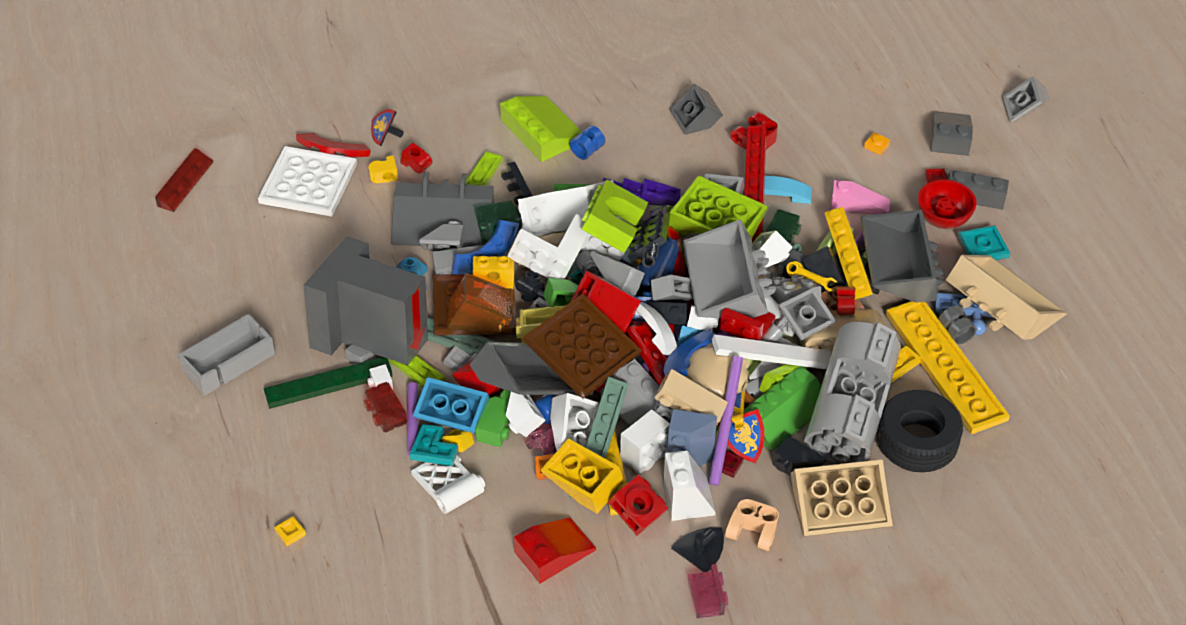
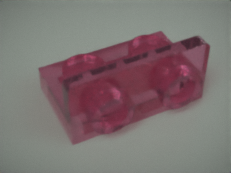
[688,564,728,619]

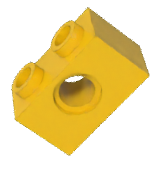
[473,256,514,288]

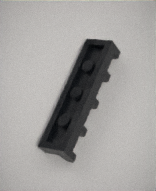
[501,161,533,215]

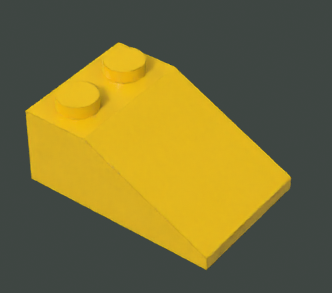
[541,438,625,514]

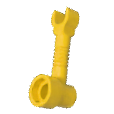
[786,261,838,292]

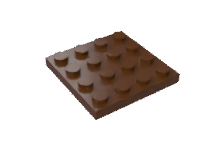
[432,274,517,336]
[523,294,642,399]

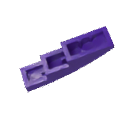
[602,178,681,206]

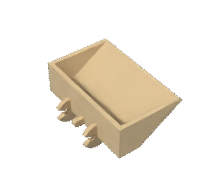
[946,255,1067,340]

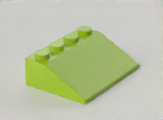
[500,96,582,162]
[669,176,768,239]

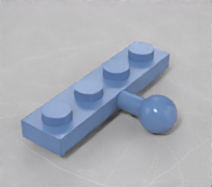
[935,293,993,335]

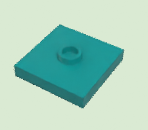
[958,225,1010,260]

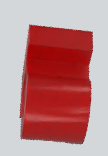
[401,143,433,174]
[836,287,855,315]

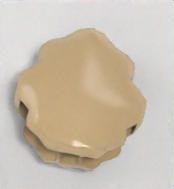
[686,343,750,400]

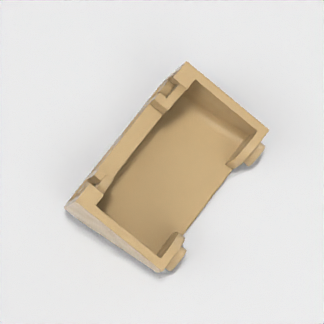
[799,309,885,350]

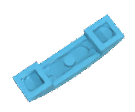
[744,176,812,204]

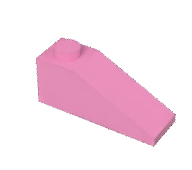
[831,180,890,214]

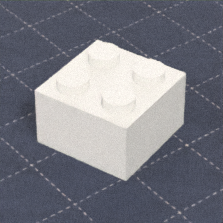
[620,410,670,475]

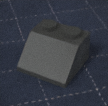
[670,84,723,135]

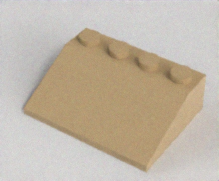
[791,460,893,536]

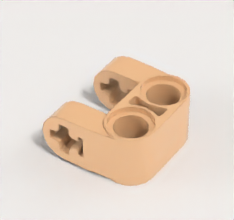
[725,499,779,551]

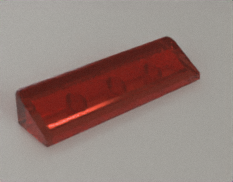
[155,148,213,212]

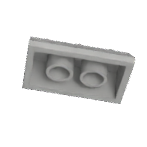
[599,359,660,427]

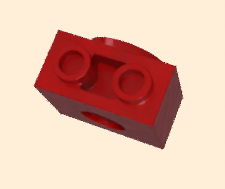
[608,475,669,536]

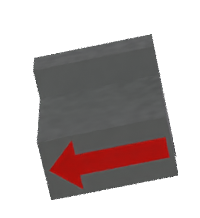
[304,237,428,365]

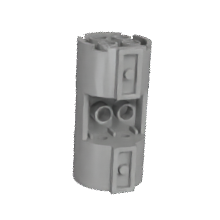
[804,322,901,465]

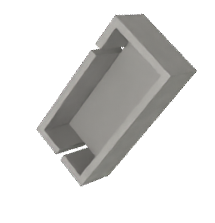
[177,314,275,396]

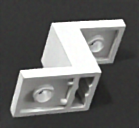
[518,180,620,237]
[507,214,624,279]

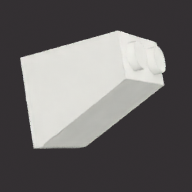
[663,450,716,521]

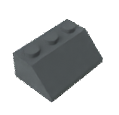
[949,170,1009,210]

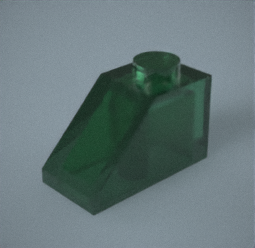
[766,209,802,243]

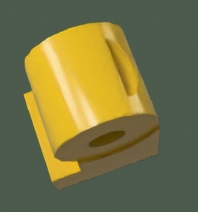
[368,155,398,183]

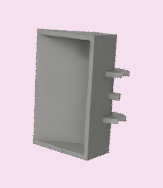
[683,219,776,318]

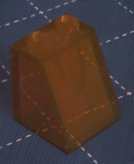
[447,273,513,332]

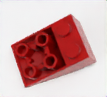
[571,271,641,333]

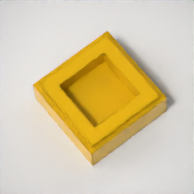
[274,516,306,546]

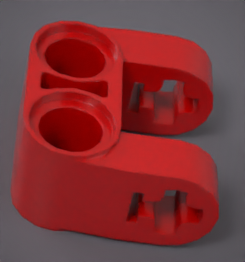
[730,112,778,150]

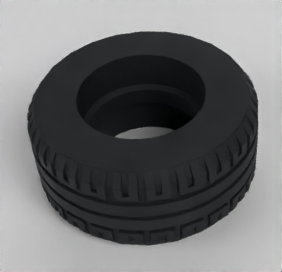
[877,390,963,473]

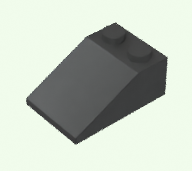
[931,111,973,156]

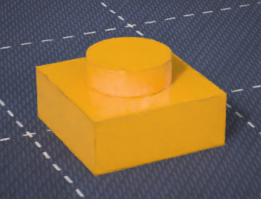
[864,132,891,155]

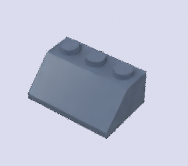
[668,409,717,467]

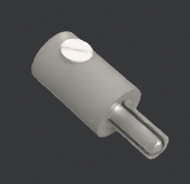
[761,316,788,343]

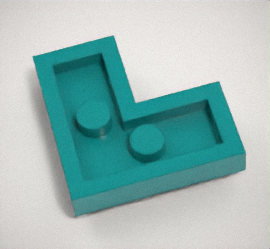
[410,424,459,466]

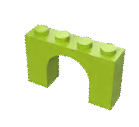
[581,179,648,253]

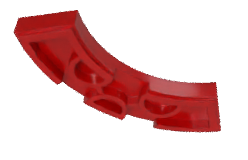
[296,133,371,157]

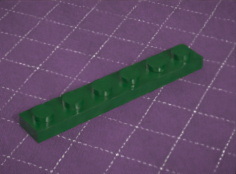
[263,357,393,409]

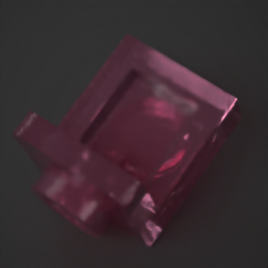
[524,428,556,455]

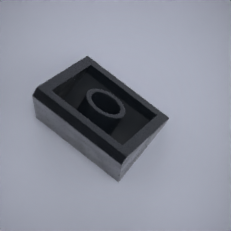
[801,246,848,293]

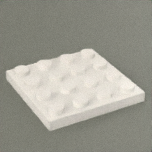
[258,146,357,217]

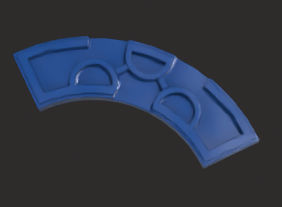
[451,220,519,275]
[664,329,714,377]

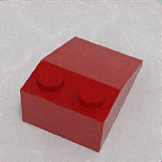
[513,517,596,584]

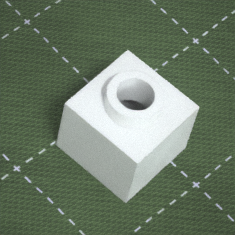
[367,364,393,398]

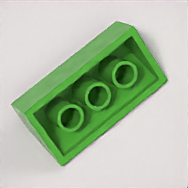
[743,366,821,452]

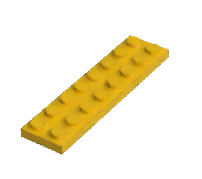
[886,301,1010,434]

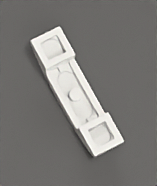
[635,302,677,356]

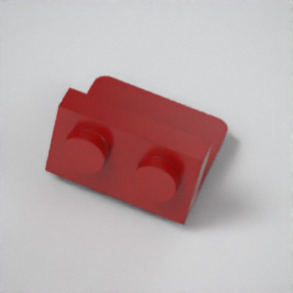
[720,307,775,341]

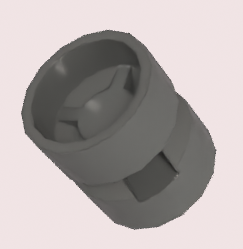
[939,305,977,345]

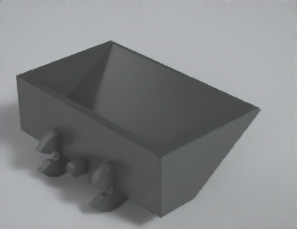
[391,172,495,247]
[860,210,944,303]
[470,342,593,395]

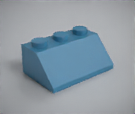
[413,377,490,434]

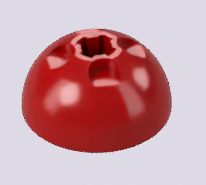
[918,180,977,229]

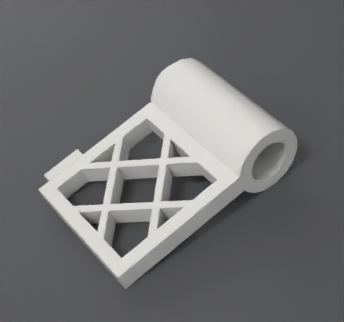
[411,455,485,514]

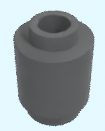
[575,251,600,275]

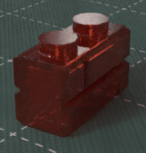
[363,382,407,433]

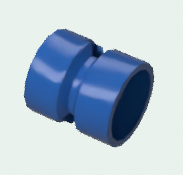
[570,125,605,160]

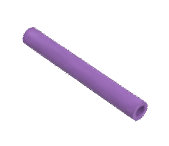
[407,382,418,456]

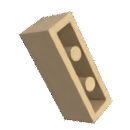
[654,369,728,424]

